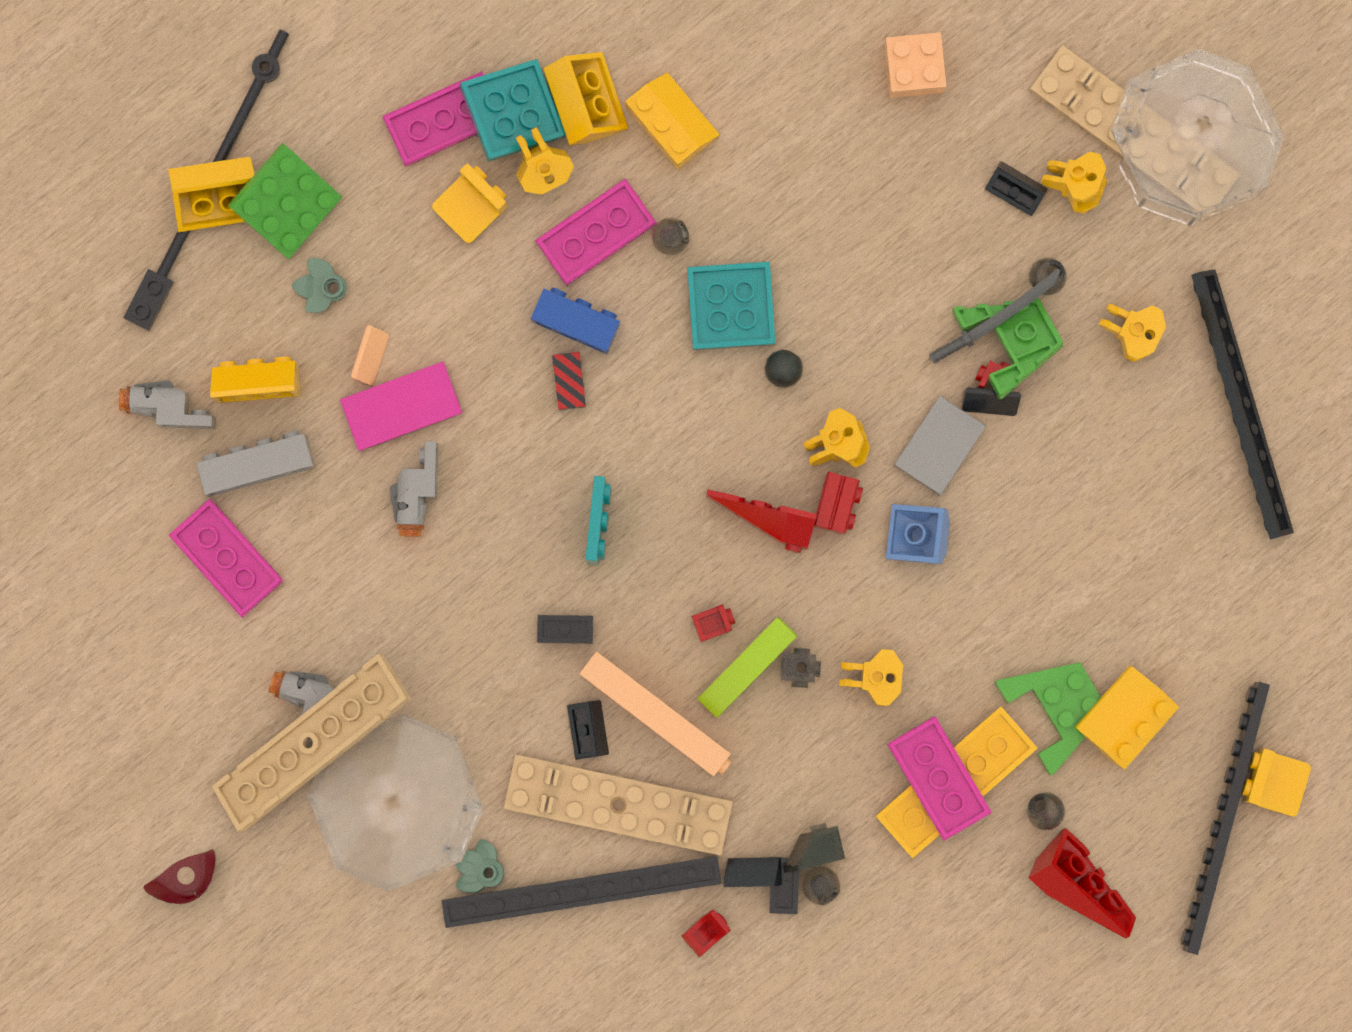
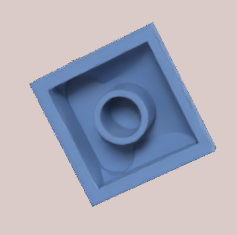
[886,504,950,565]

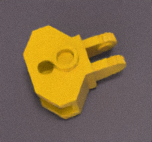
[515,127,574,195]
[1041,151,1107,214]
[1098,304,1166,362]
[803,408,871,468]
[839,649,903,706]

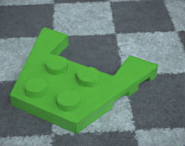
[953,298,1063,400]
[994,663,1101,775]

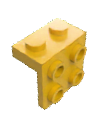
[432,163,508,244]
[1242,748,1311,817]

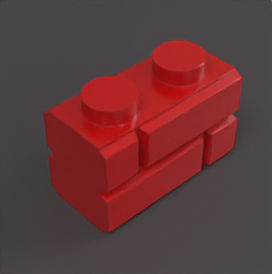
[814,472,863,535]

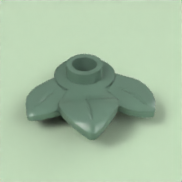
[292,258,347,313]
[454,839,505,893]

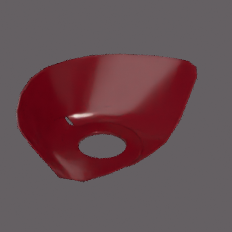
[143,849,216,904]

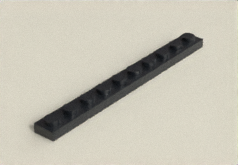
[1191,269,1294,540]
[1181,682,1270,955]
[441,856,722,928]

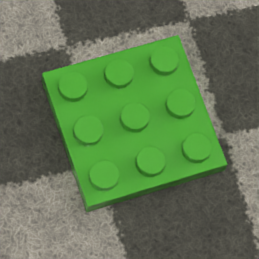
[228,143,342,259]

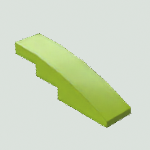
[697,616,798,718]

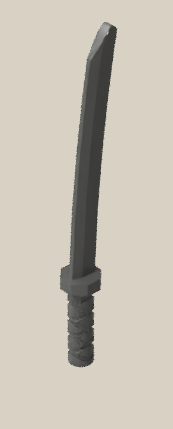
[929,269,1060,364]

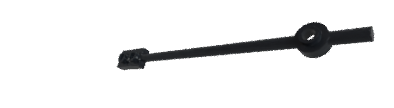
[123,29,289,331]

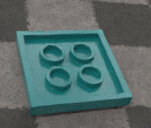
[459,59,566,162]
[687,262,776,350]
[585,476,612,566]

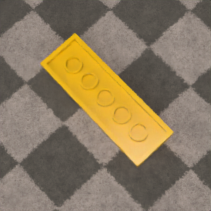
[875,706,1038,858]

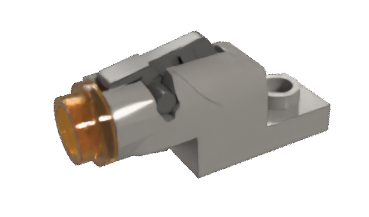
[119,380,216,429]
[390,441,438,537]
[269,671,335,715]

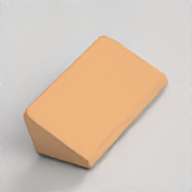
[351,325,389,386]

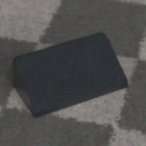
[985,161,1048,217]
[962,387,1021,416]
[567,700,609,760]
[723,857,782,887]

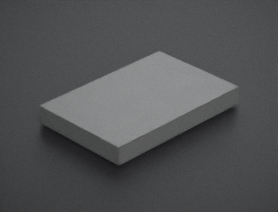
[894,396,986,495]

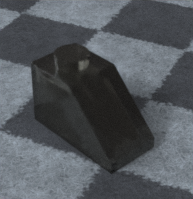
[783,823,845,873]

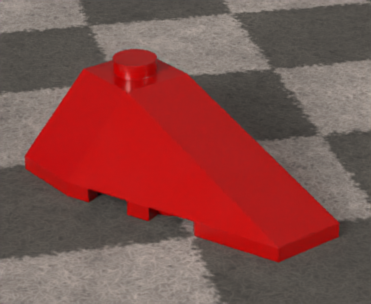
[706,489,817,553]
[1028,828,1136,939]

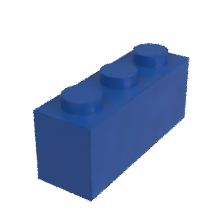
[531,287,620,354]

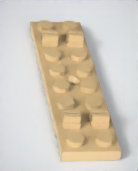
[1029,45,1240,219]
[211,653,412,832]
[504,754,733,856]

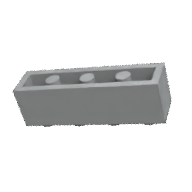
[197,431,315,497]

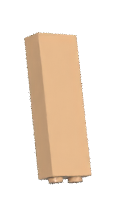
[580,652,731,776]

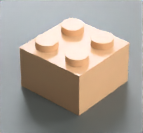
[884,32,946,98]

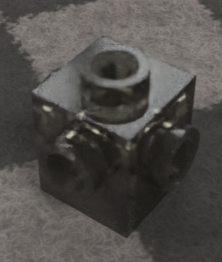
[780,648,821,688]

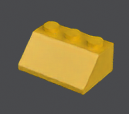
[543,52,629,145]
[625,72,720,170]
[168,157,255,232]
[210,357,301,403]
[1075,665,1179,770]

